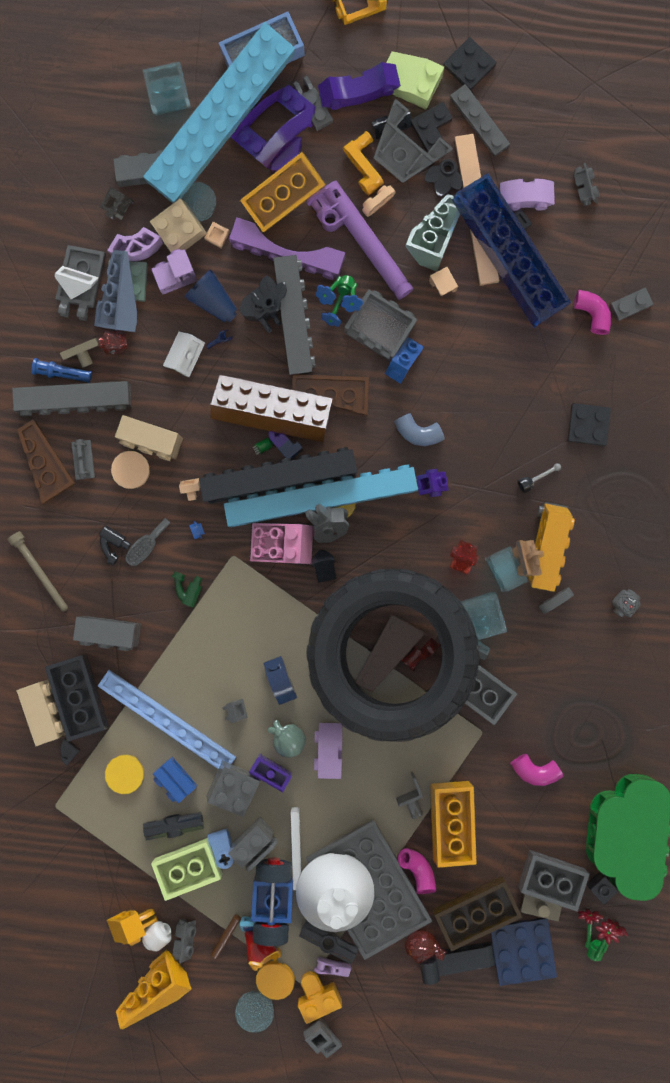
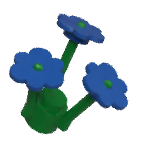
[316,275,363,327]

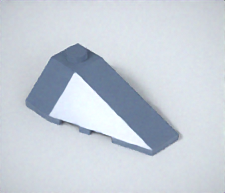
[94,250,137,332]

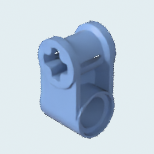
[208,828,234,869]

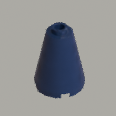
[184,269,237,323]

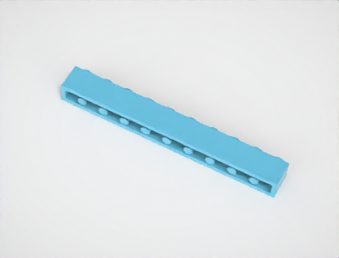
[224,465,418,527]

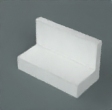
[163,332,205,377]

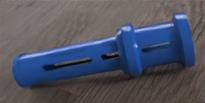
[31,358,92,383]

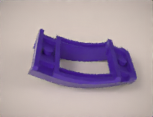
[230,85,316,169]

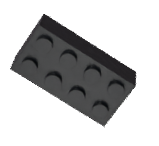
[45,654,109,742]

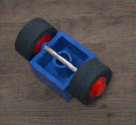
[251,857,293,947]

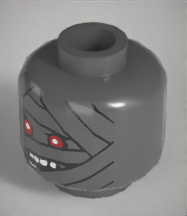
[612,589,641,618]

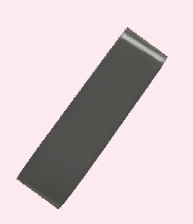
[538,587,574,614]

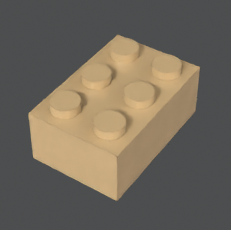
[115,415,183,461]
[17,680,65,746]

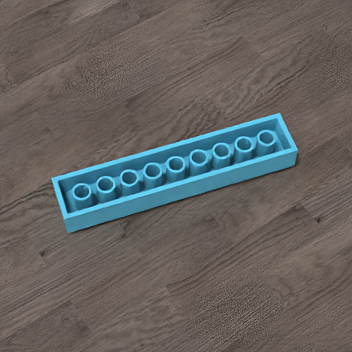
[143,22,295,203]

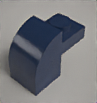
[263,656,297,705]

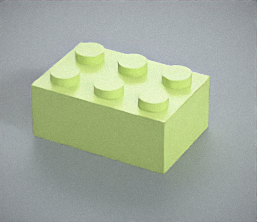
[151,838,223,901]

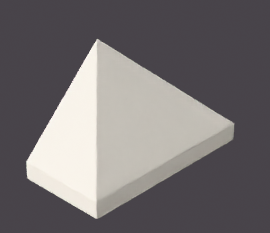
[55,266,98,299]

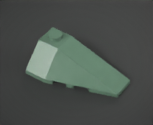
[405,194,465,271]

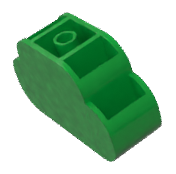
[586,774,670,901]

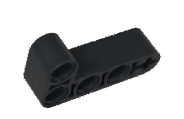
[418,942,496,985]

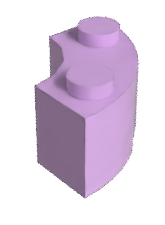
[500,179,555,211]
[107,227,163,262]
[314,723,342,779]

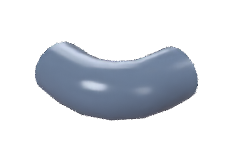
[394,413,445,446]

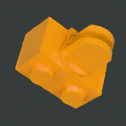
[107,909,158,946]
[298,971,342,1024]

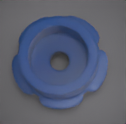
[189,521,205,539]

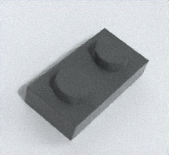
[610,287,654,322]

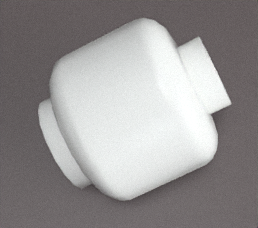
[142,921,171,951]

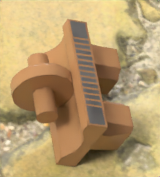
[512,540,544,576]

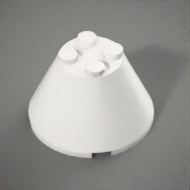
[296,853,374,932]

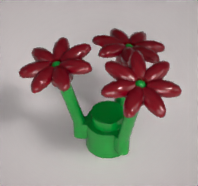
[578,909,628,962]

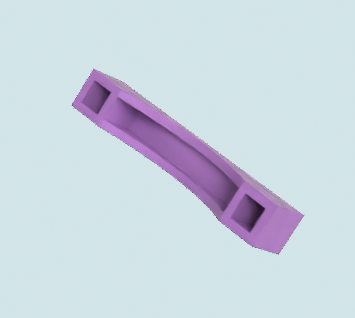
[229,217,345,280]

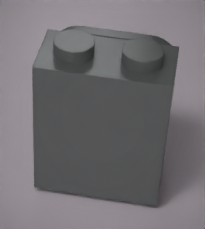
[228,816,278,872]

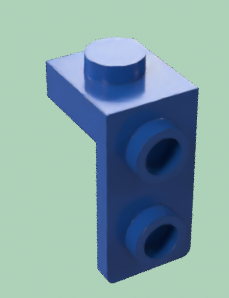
[385,338,423,384]

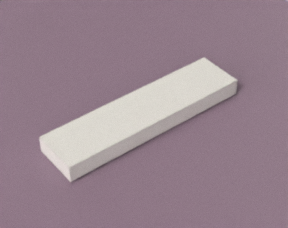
[291,807,301,890]

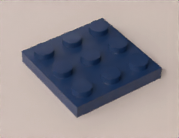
[491,918,557,986]

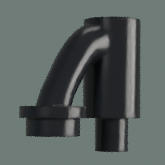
[99,525,131,566]

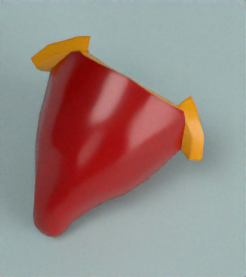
[244,931,281,971]

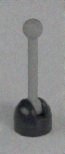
[517,464,561,494]

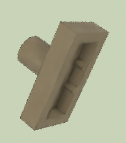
[60,338,100,368]
[520,894,562,921]

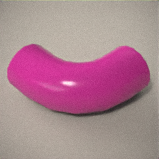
[574,290,611,335]
[510,754,564,786]
[398,848,436,894]

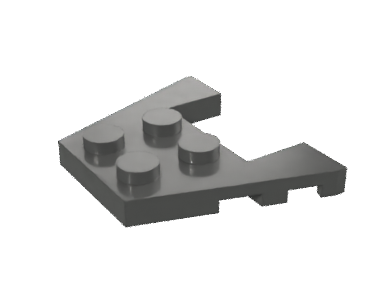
[373,99,453,183]

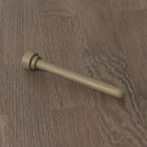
[7,531,68,612]

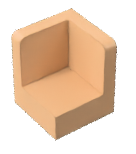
[429,267,458,296]

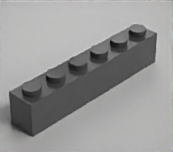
[274,255,316,375]
[12,381,132,416]

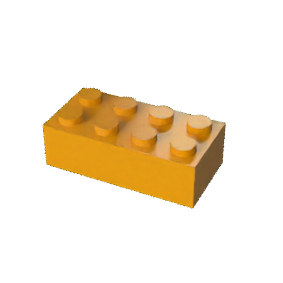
[240,152,326,232]
[527,504,575,592]
[430,781,476,867]

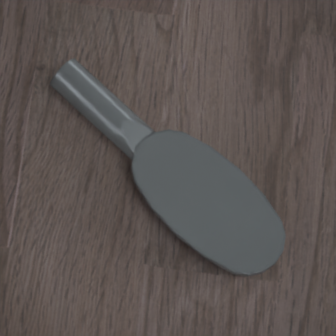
[125,518,171,566]

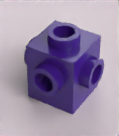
[416,469,449,498]

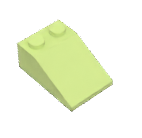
[386,52,444,110]

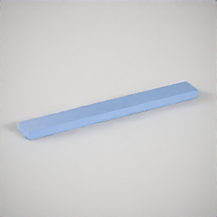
[98,670,236,769]

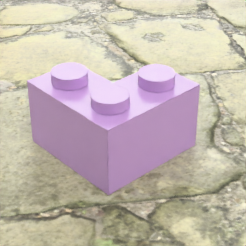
[152,249,198,294]

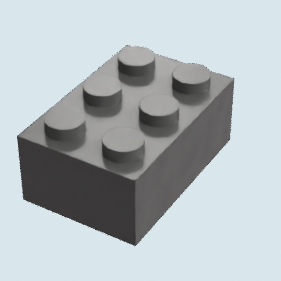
[73,616,141,651]
[465,665,517,725]
[518,850,589,912]

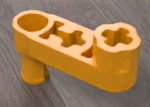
[343,131,384,196]

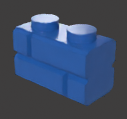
[153,756,198,803]

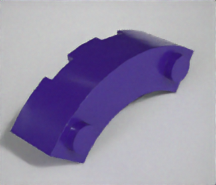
[318,62,401,110]

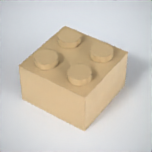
[150,198,207,252]

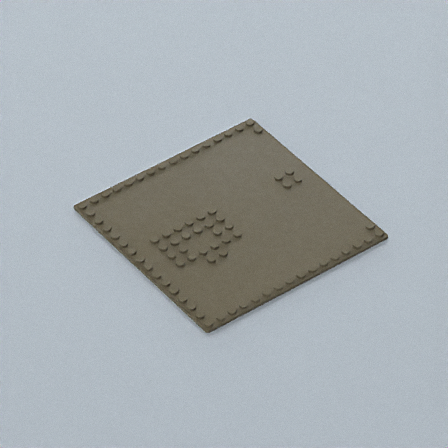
[55,556,482,984]

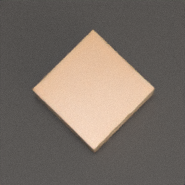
[204,222,230,249]

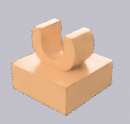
[179,478,200,501]

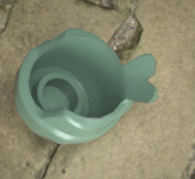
[268,720,306,758]

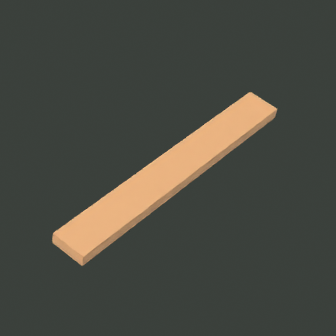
[454,134,499,286]

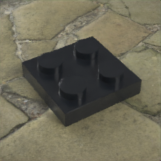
[443,37,497,91]
[567,403,611,446]

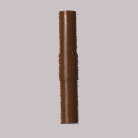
[211,914,241,959]

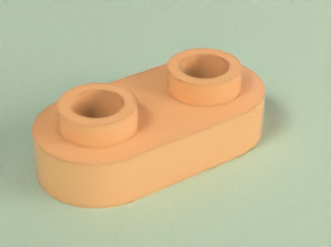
[362,186,396,217]

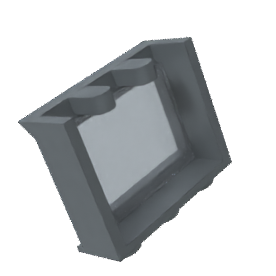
[344,289,417,362]

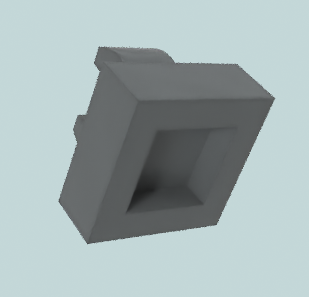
[223,699,248,723]

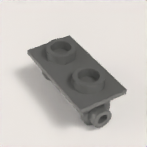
[573,163,600,206]
[71,439,95,480]
[172,918,196,963]

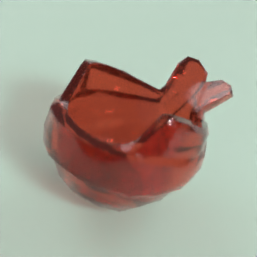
[405,930,446,963]

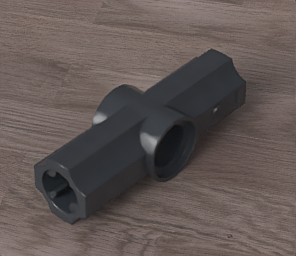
[143,812,204,841]
[299,920,359,964]

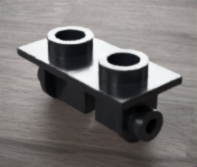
[371,112,412,139]

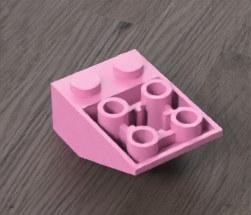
[250,523,313,564]

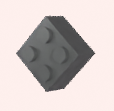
[206,761,260,817]

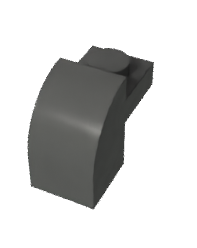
[304,1018,342,1058]

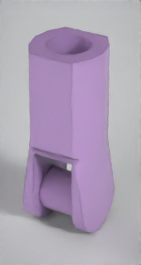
[314,957,351,977]

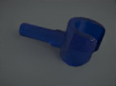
[206,329,233,349]

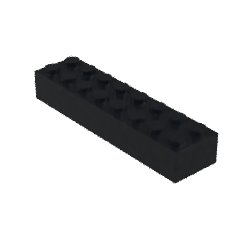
[199,447,357,504]

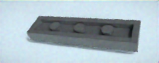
[450,84,510,157]

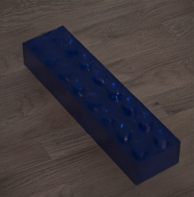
[452,173,572,328]

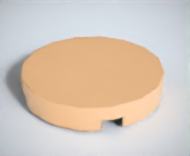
[111,451,150,489]

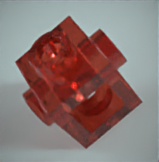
[450,540,479,575]

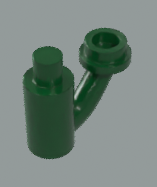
[171,571,203,608]

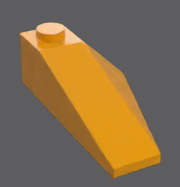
[116,950,191,1030]

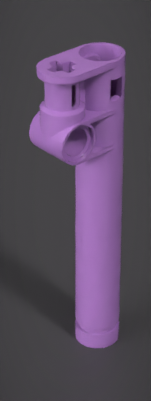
[306,181,413,300]

